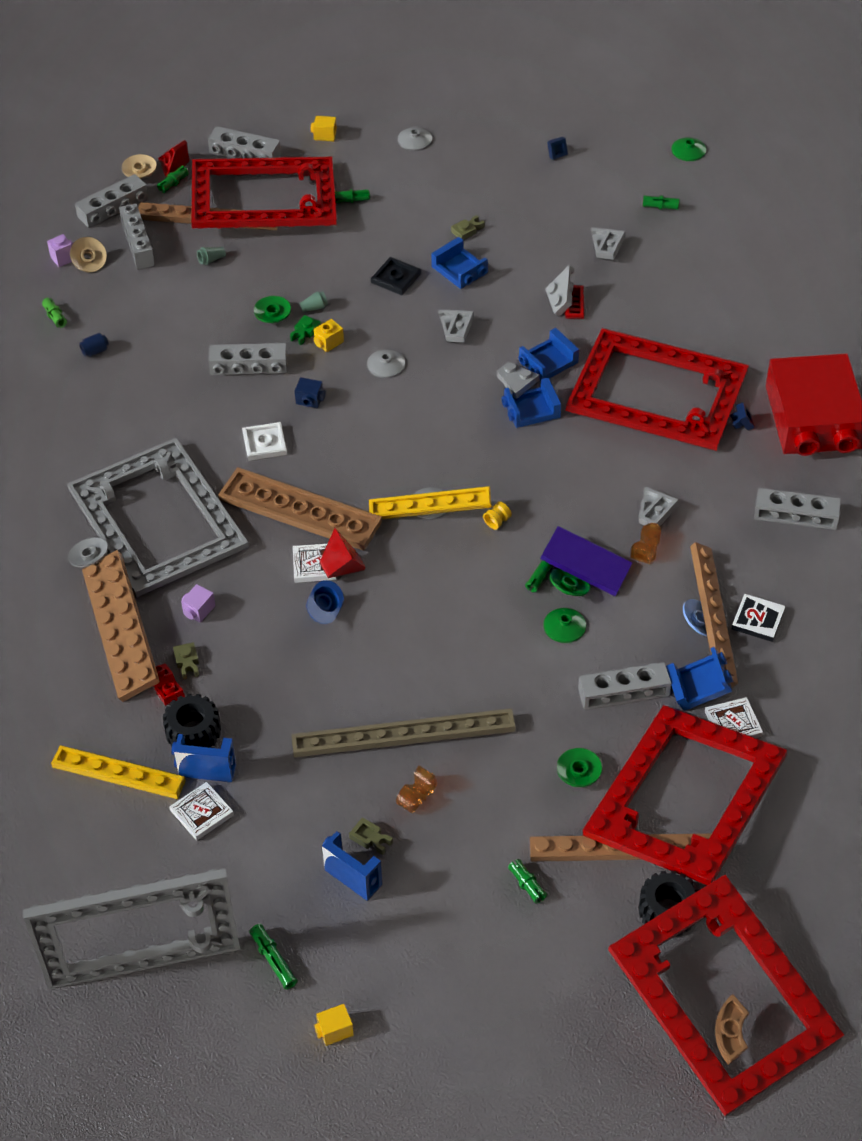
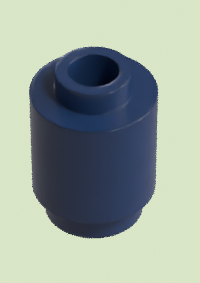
[79,332,109,357]

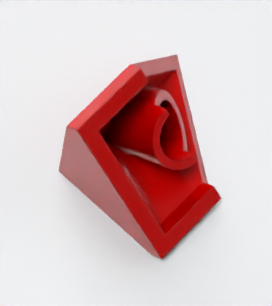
[158,140,190,178]
[319,528,366,578]

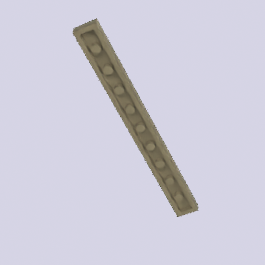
[291,708,515,758]

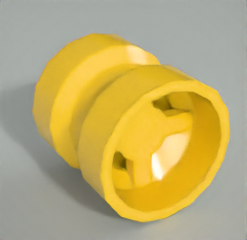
[483,501,512,530]

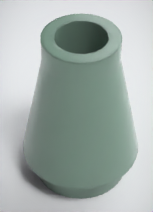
[197,246,226,265]
[299,291,328,313]

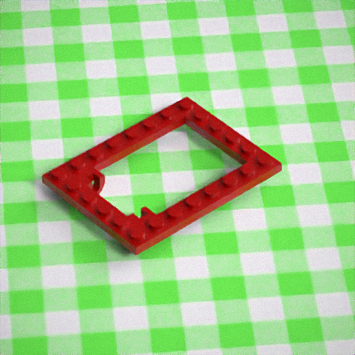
[191,157,337,229]
[566,328,749,451]
[583,705,787,885]
[608,875,844,1116]

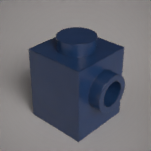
[294,377,326,408]

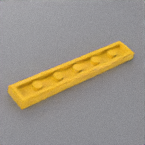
[369,486,492,519]
[51,745,186,799]

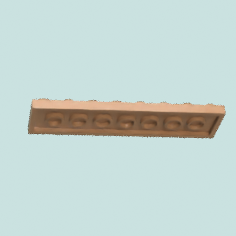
[218,467,382,551]
[82,550,160,702]

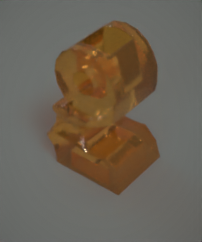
[630,523,661,564]
[396,765,437,813]

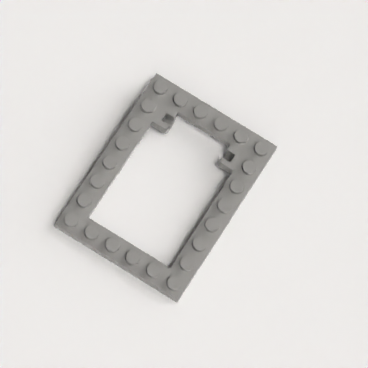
[67,438,249,597]
[23,868,240,990]

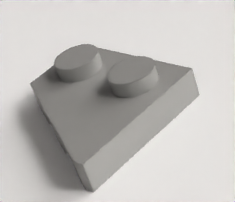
[591,227,626,260]
[545,265,575,317]
[438,309,474,343]
[497,362,539,399]
[639,487,679,530]

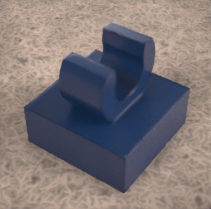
[547,136,568,160]
[730,402,755,431]

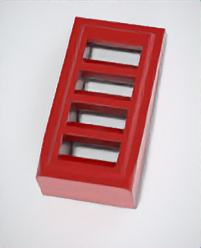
[565,285,584,319]

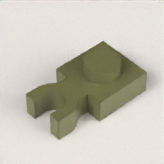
[451,215,485,240]
[173,642,199,680]
[349,817,393,855]

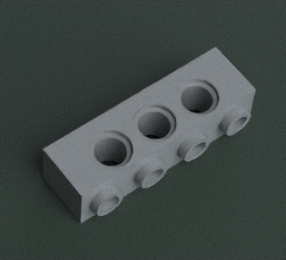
[208,126,281,158]
[75,174,149,228]
[119,203,155,270]
[208,343,287,375]
[754,488,841,530]
[578,662,671,710]

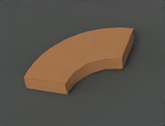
[715,994,749,1065]

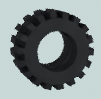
[163,694,221,748]
[638,870,699,936]

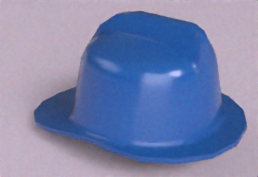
[306,580,344,624]

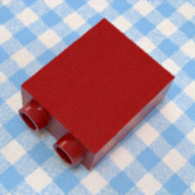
[766,353,862,456]

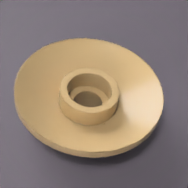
[122,154,157,179]
[70,237,107,273]

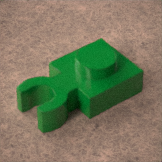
[290,315,320,345]

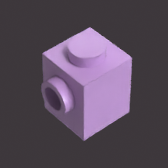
[47,234,73,267]
[181,584,215,623]

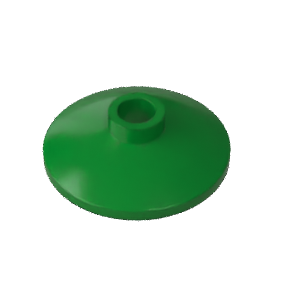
[671,137,706,161]
[254,296,291,323]
[550,568,590,596]
[544,608,586,643]
[557,748,602,787]

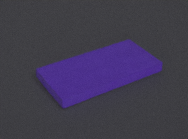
[540,526,632,596]

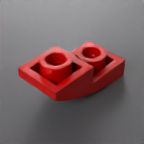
[153,663,185,706]

